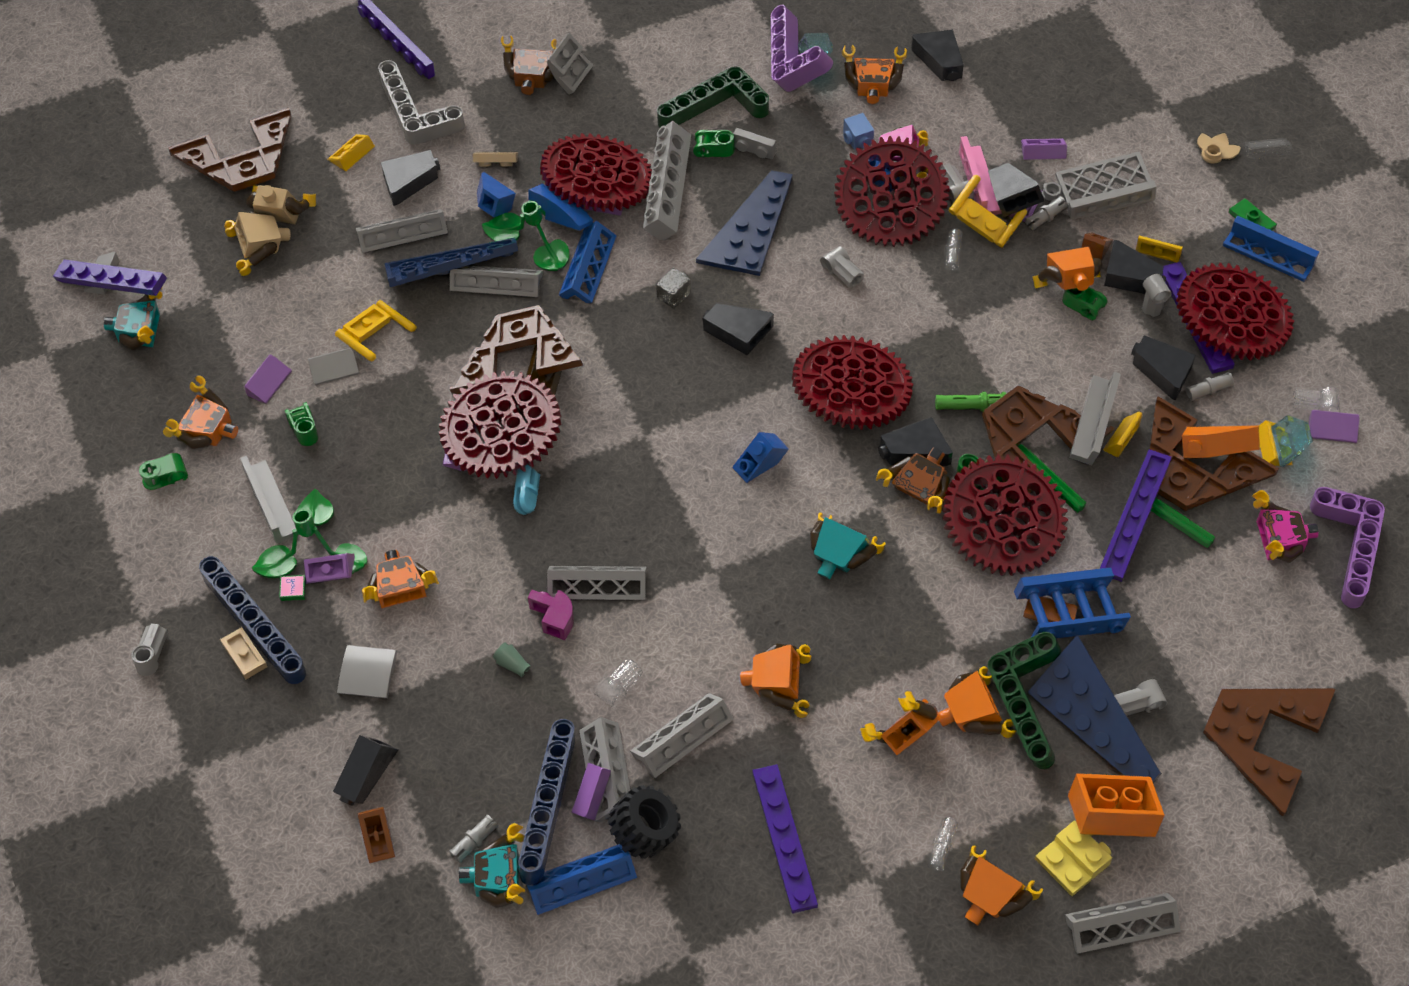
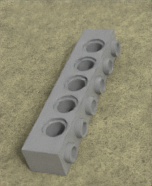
[643,121,691,240]

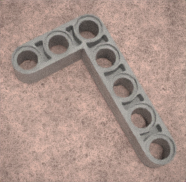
[378,60,465,144]

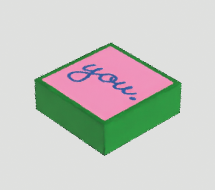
[279,575,306,601]

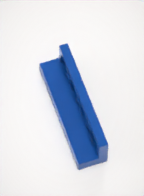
[1223,216,1319,282]
[559,221,617,304]
[526,844,637,915]

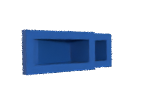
[528,184,593,230]

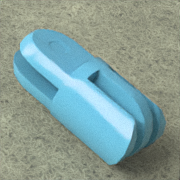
[513,465,540,515]

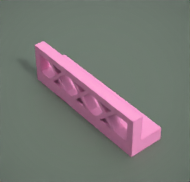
[959,136,1001,215]

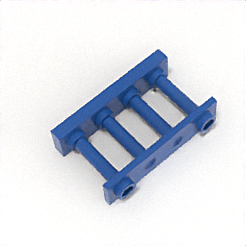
[1014,568,1131,638]

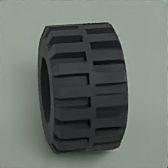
[608,785,681,859]

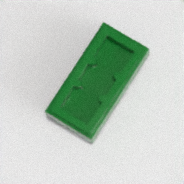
[1228,198,1277,231]

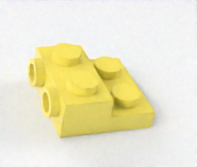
[1035,820,1112,896]

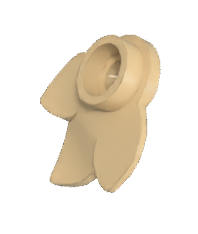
[1197,133,1241,163]

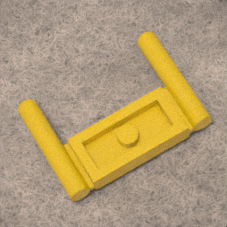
[948,175,1027,248]
[335,300,416,362]

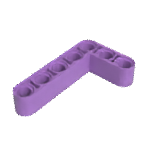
[771,5,833,92]
[1310,487,1385,608]

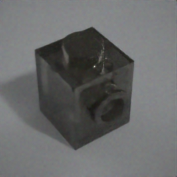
[656,268,691,309]

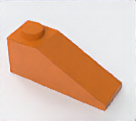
[1182,425,1260,458]

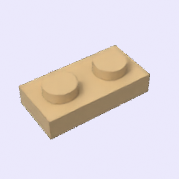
[473,152,518,166]
[220,627,267,680]

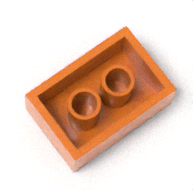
[1068,773,1164,837]

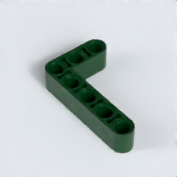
[657,66,769,128]
[988,632,1061,770]

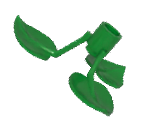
[482,201,570,271]
[252,489,368,578]

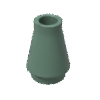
[493,642,531,677]

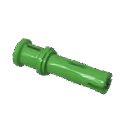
[935,392,1006,412]

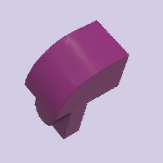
[528,590,574,640]

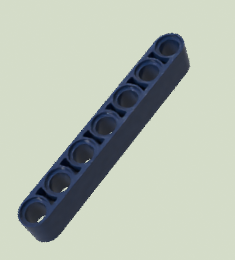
[199,556,306,684]
[519,719,575,885]

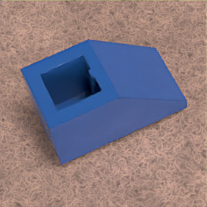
[477,172,516,217]
[733,432,789,483]

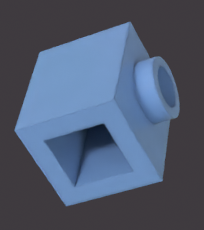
[843,113,874,150]

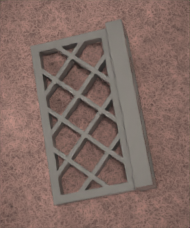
[1055,152,1157,220]

